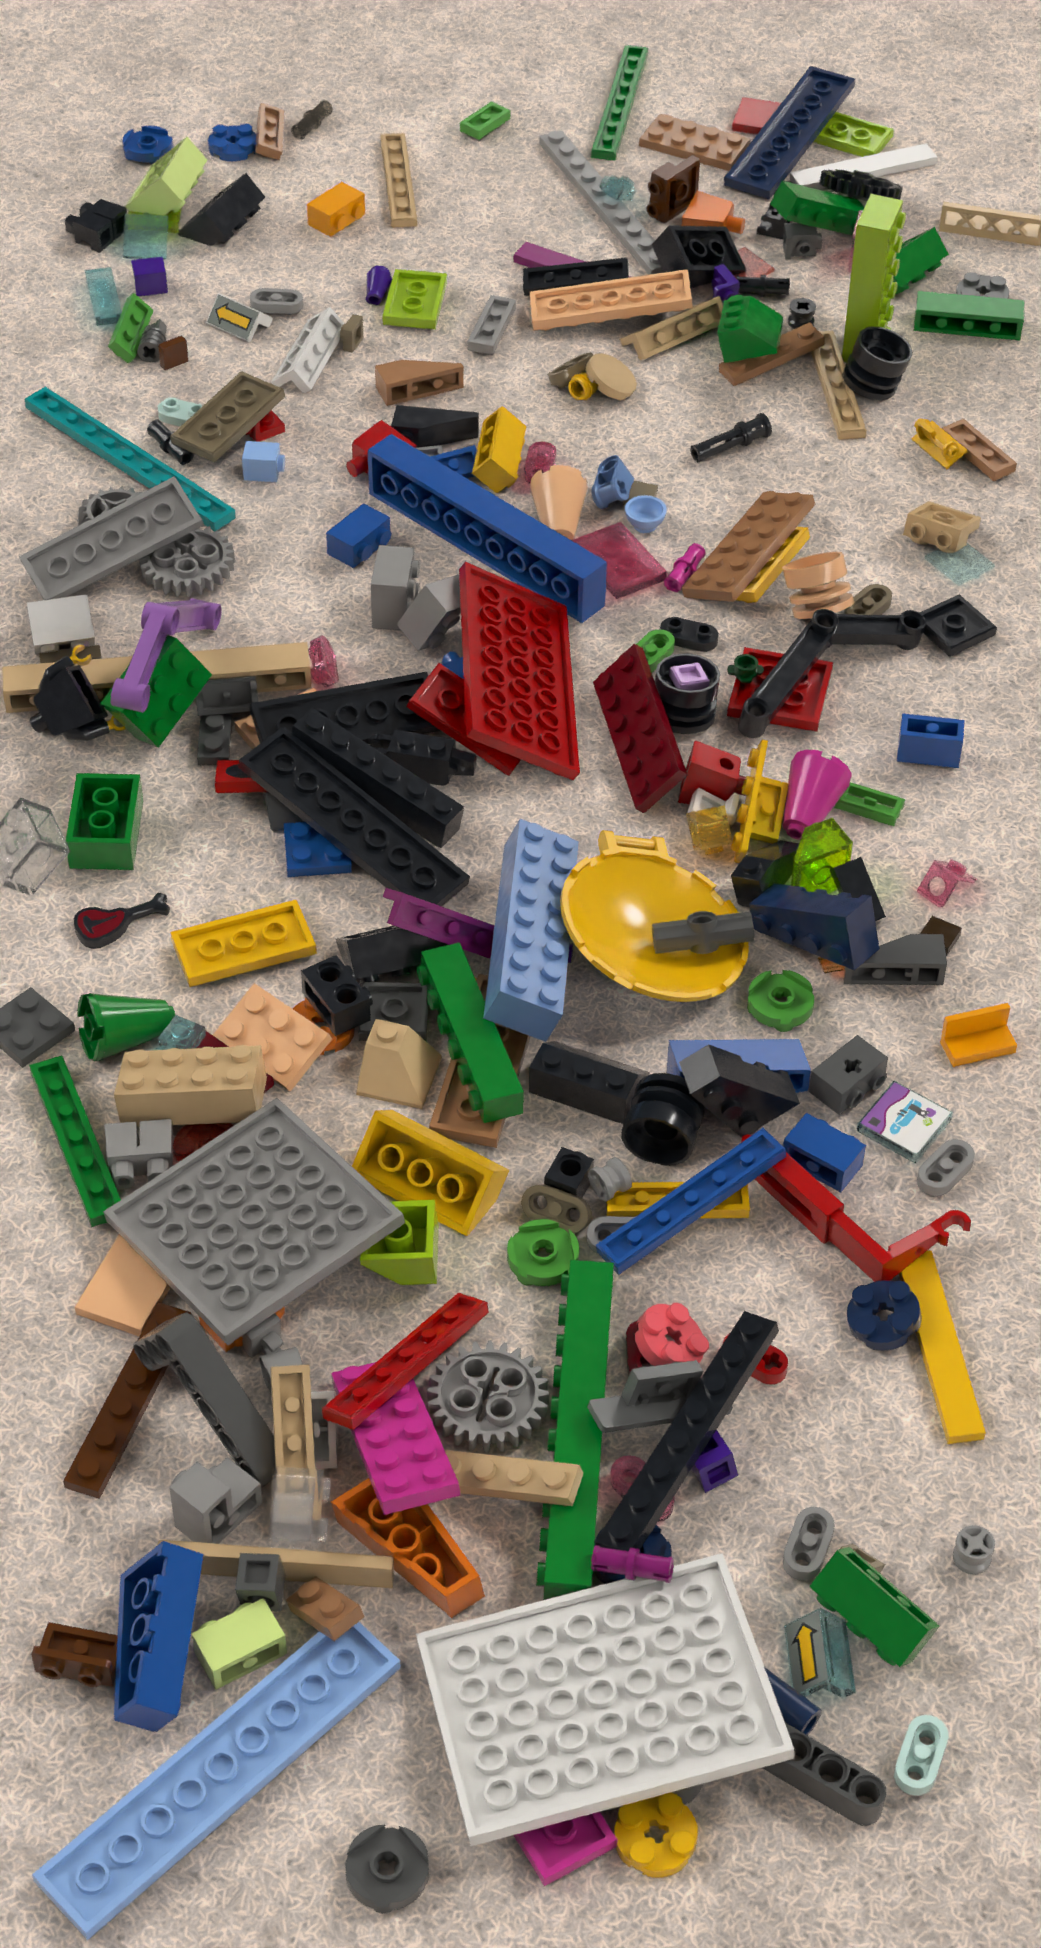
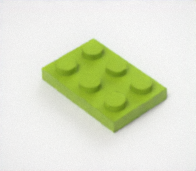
[382,269,447,329]

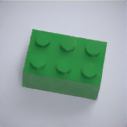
[100,635,212,748]
[65,773,144,870]

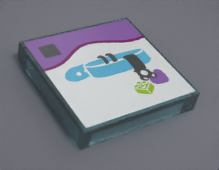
[857,1081,953,1164]

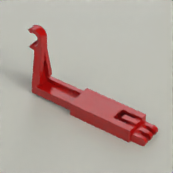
[741,1134,971,1282]

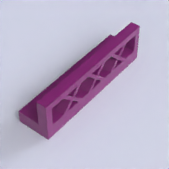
[383,888,495,959]

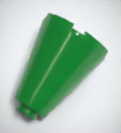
[77,993,176,1061]

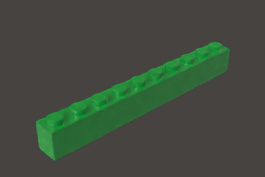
[536,1260,614,1600]

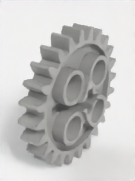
[139,526,235,597]
[427,1340,549,1453]

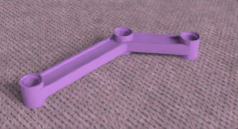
[111,598,222,712]

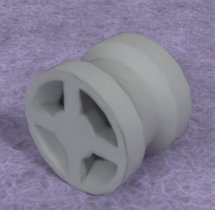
[588,1157,632,1201]
[953,1525,995,1575]

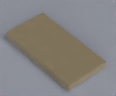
[170,371,285,463]

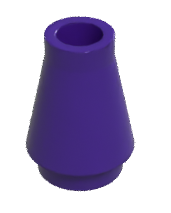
[366,265,392,305]

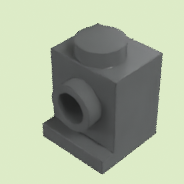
[783,223,822,260]

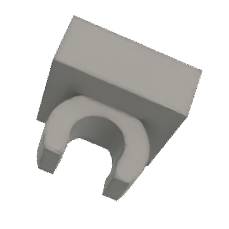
[242,1313,284,1358]

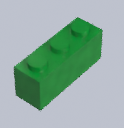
[809,1547,940,1667]

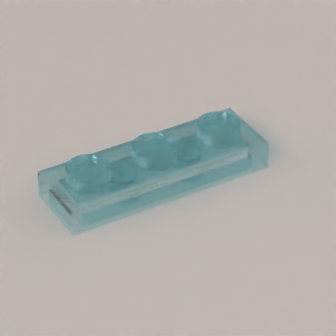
[85,267,122,326]

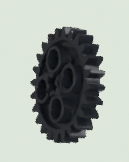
[819,169,903,201]

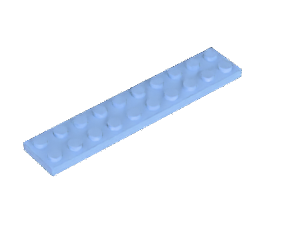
[32,1622,401,1940]

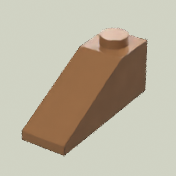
[375,360,464,406]

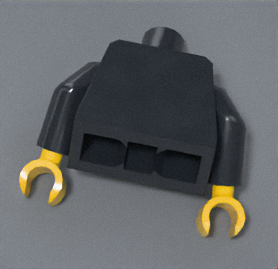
[30,645,126,741]

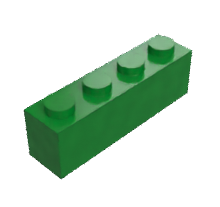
[770,181,865,236]
[913,291,1025,340]

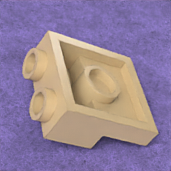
[903,501,981,553]

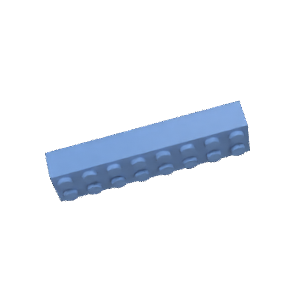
[483,819,579,1042]

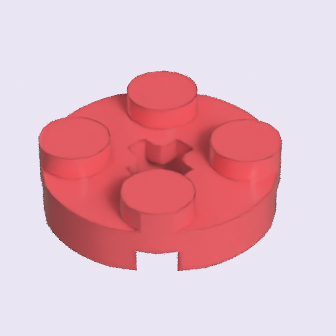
[635,1302,709,1366]

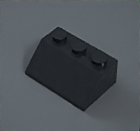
[177,173,266,246]
[336,925,448,984]
[529,1041,650,1124]

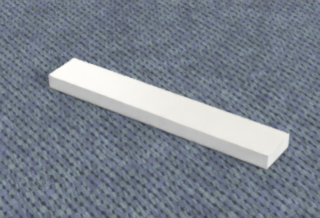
[789,143,937,190]

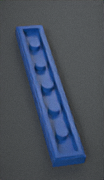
[595,1128,786,1275]

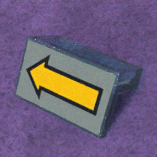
[784,1608,856,1698]

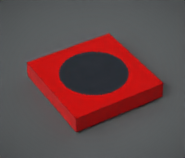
[215,760,268,794]

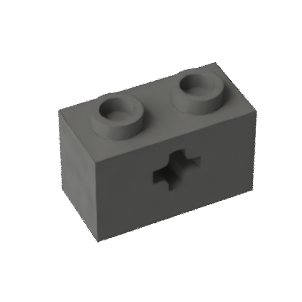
[809,1035,888,1115]

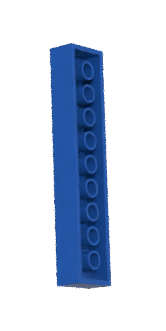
[368,434,607,623]

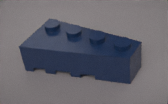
[749,883,880,970]

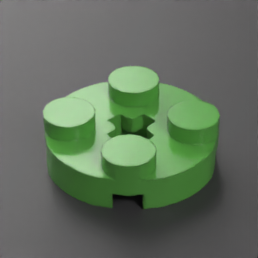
[747,970,815,1032]
[507,1219,579,1286]

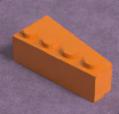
[331,1478,485,1618]

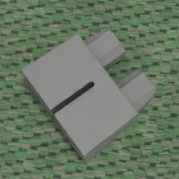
[104,1119,174,1189]

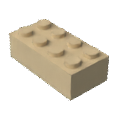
[114,1045,267,1127]

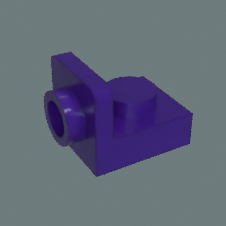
[711,264,739,305]

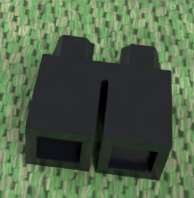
[65,199,129,253]

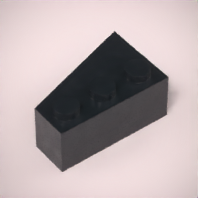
[679,1045,800,1138]

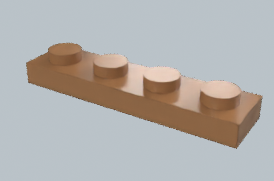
[719,322,825,386]

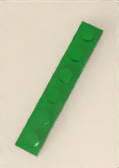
[29,1055,121,1228]

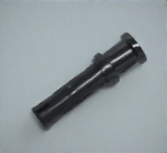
[690,413,772,462]

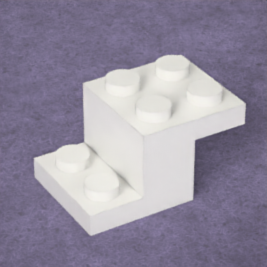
[27,594,95,654]

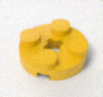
[614,1792,698,1878]

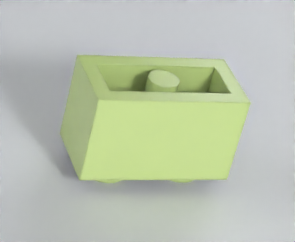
[191,1598,287,1690]

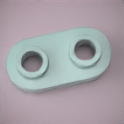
[158,398,203,426]
[894,1715,949,1796]

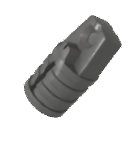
[137,319,167,362]

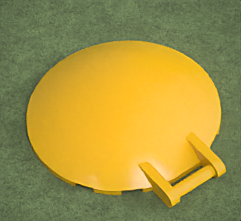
[560,830,749,1002]

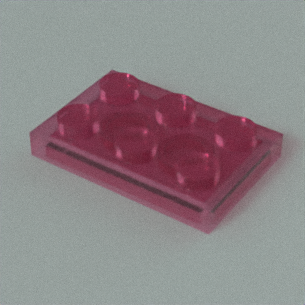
[571,522,667,599]

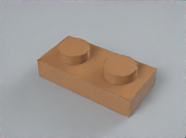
[286,1576,365,1641]

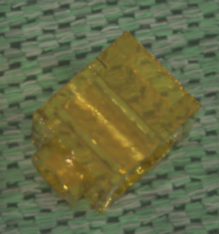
[686,805,733,855]

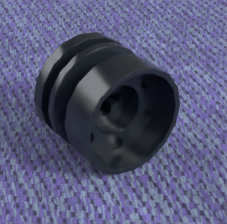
[842,326,913,400]
[655,653,720,734]
[621,1073,706,1166]

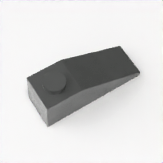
[843,934,947,985]

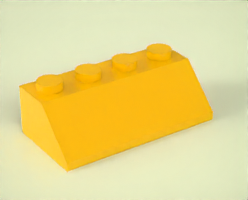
[352,1110,509,1236]

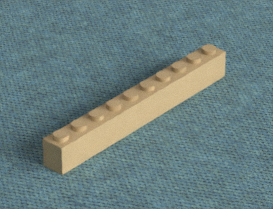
[2,642,312,713]

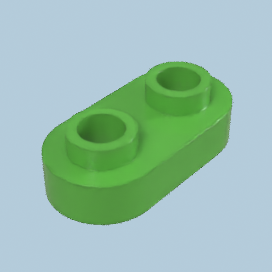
[636,629,675,673]

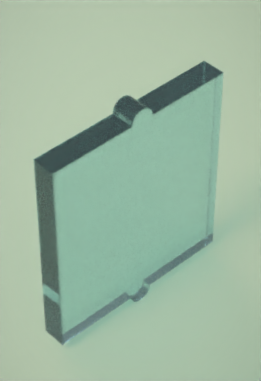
[123,212,168,260]
[925,543,995,586]

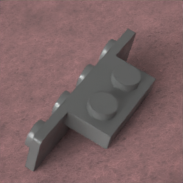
[587,1360,733,1433]

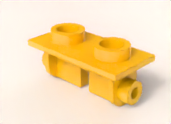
[911,418,968,470]

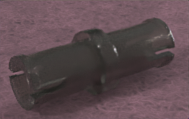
[291,100,333,140]

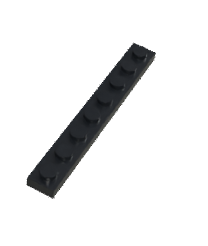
[595,1311,779,1551]

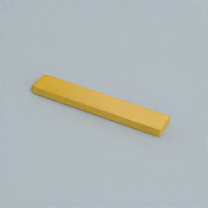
[899,1250,986,1444]

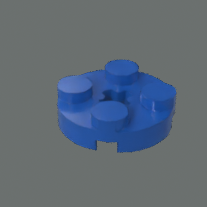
[208,124,256,162]
[122,126,173,164]

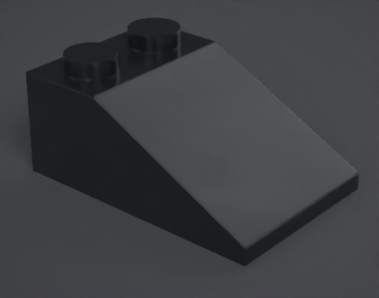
[651,226,746,289]

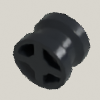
[788,298,816,329]

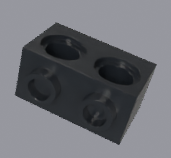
[301,955,373,1036]

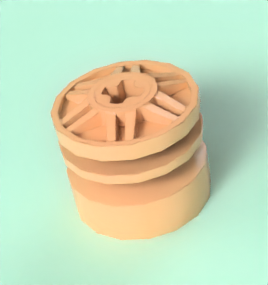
[782,551,854,619]

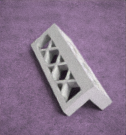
[271,307,344,393]

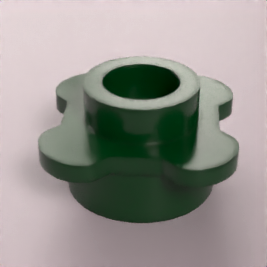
[727,654,764,684]

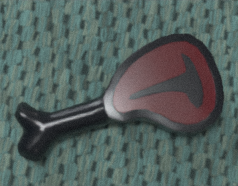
[74,893,170,949]

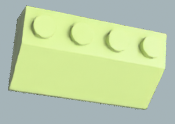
[125,137,207,216]

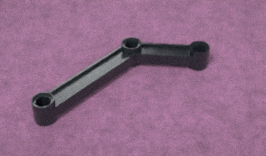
[738,609,926,738]

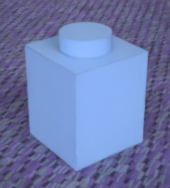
[242,441,285,482]

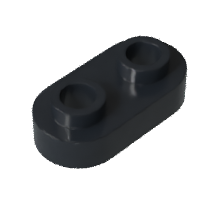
[660,617,719,652]

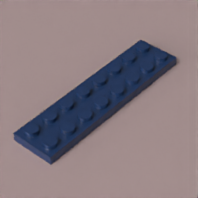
[724,66,855,200]

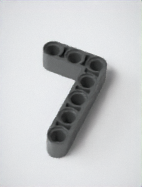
[133,1312,276,1488]
[672,1723,887,1826]

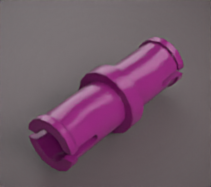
[591,1545,674,1583]

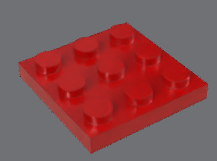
[727,647,834,732]

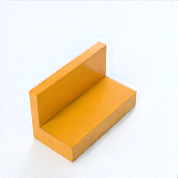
[940,1003,1017,1067]

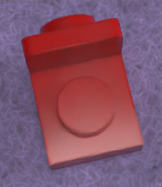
[245,410,285,442]

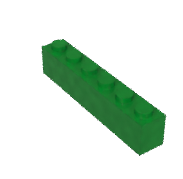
[417,942,524,1123]

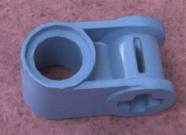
[591,455,634,509]

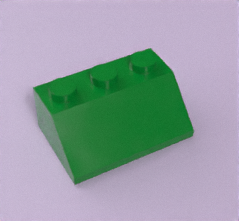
[893,227,949,295]
[717,295,784,363]

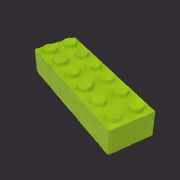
[842,194,906,362]

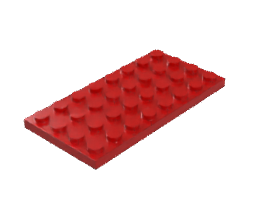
[459,562,580,781]

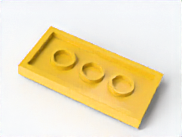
[170,899,317,987]

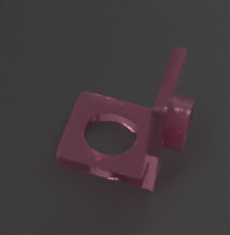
[917,859,976,907]

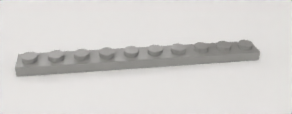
[539,130,664,275]

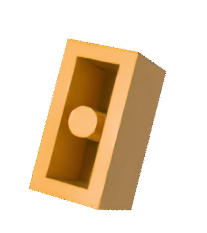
[307,182,365,237]

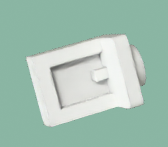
[686,787,740,833]

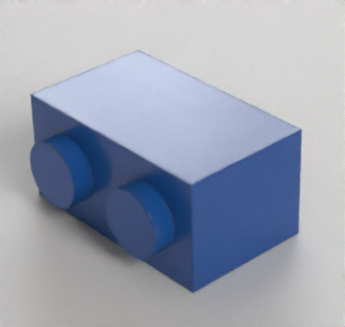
[326,503,391,568]
[896,713,965,768]
[783,1113,866,1193]

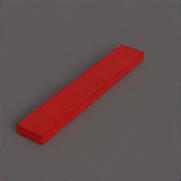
[322,1293,489,1430]

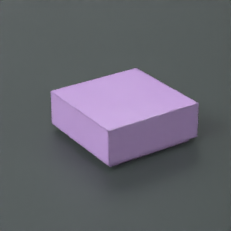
[669,663,709,691]

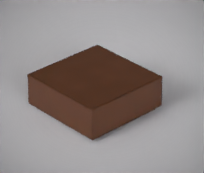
[158,335,189,370]

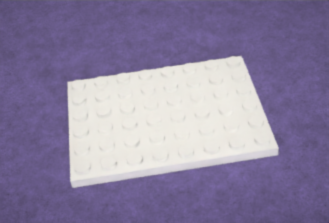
[416,1553,795,1846]

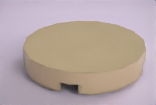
[586,353,637,400]

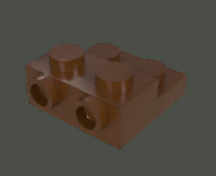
[646,155,700,224]

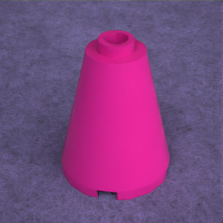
[782,750,852,840]

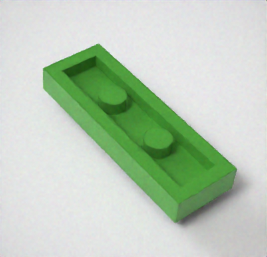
[108,293,154,363]

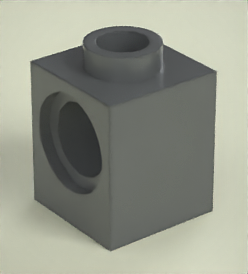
[235,1553,286,1612]

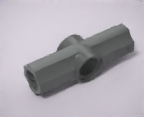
[652,911,754,954]

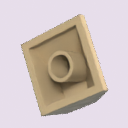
[356,1019,442,1109]

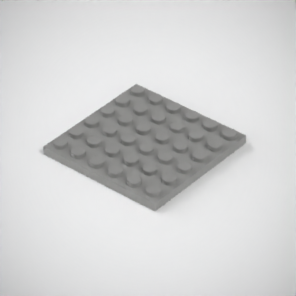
[103,1098,405,1345]

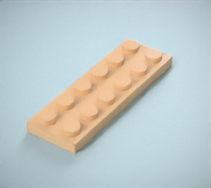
[530,269,693,331]

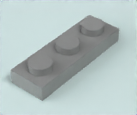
[467,295,516,355]

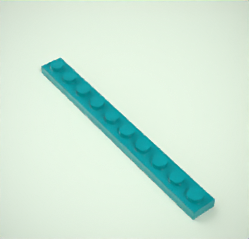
[24,386,236,532]

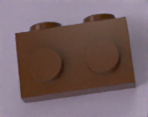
[31,1622,118,1687]

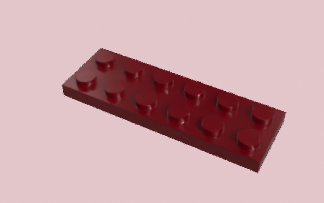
[593,643,688,813]

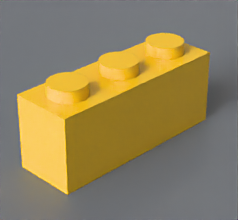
[472,406,527,493]

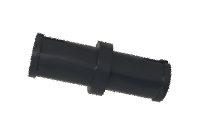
[736,275,790,297]
[147,420,194,465]

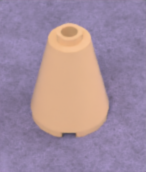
[530,465,588,541]

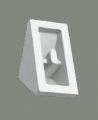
[311,1391,337,1469]

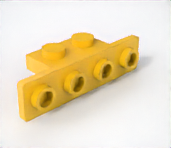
[731,739,789,863]

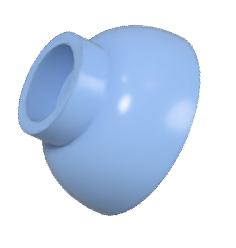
[625,495,667,533]

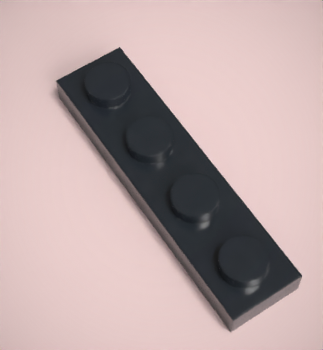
[523,257,629,296]

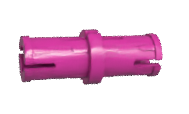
[664,543,706,593]

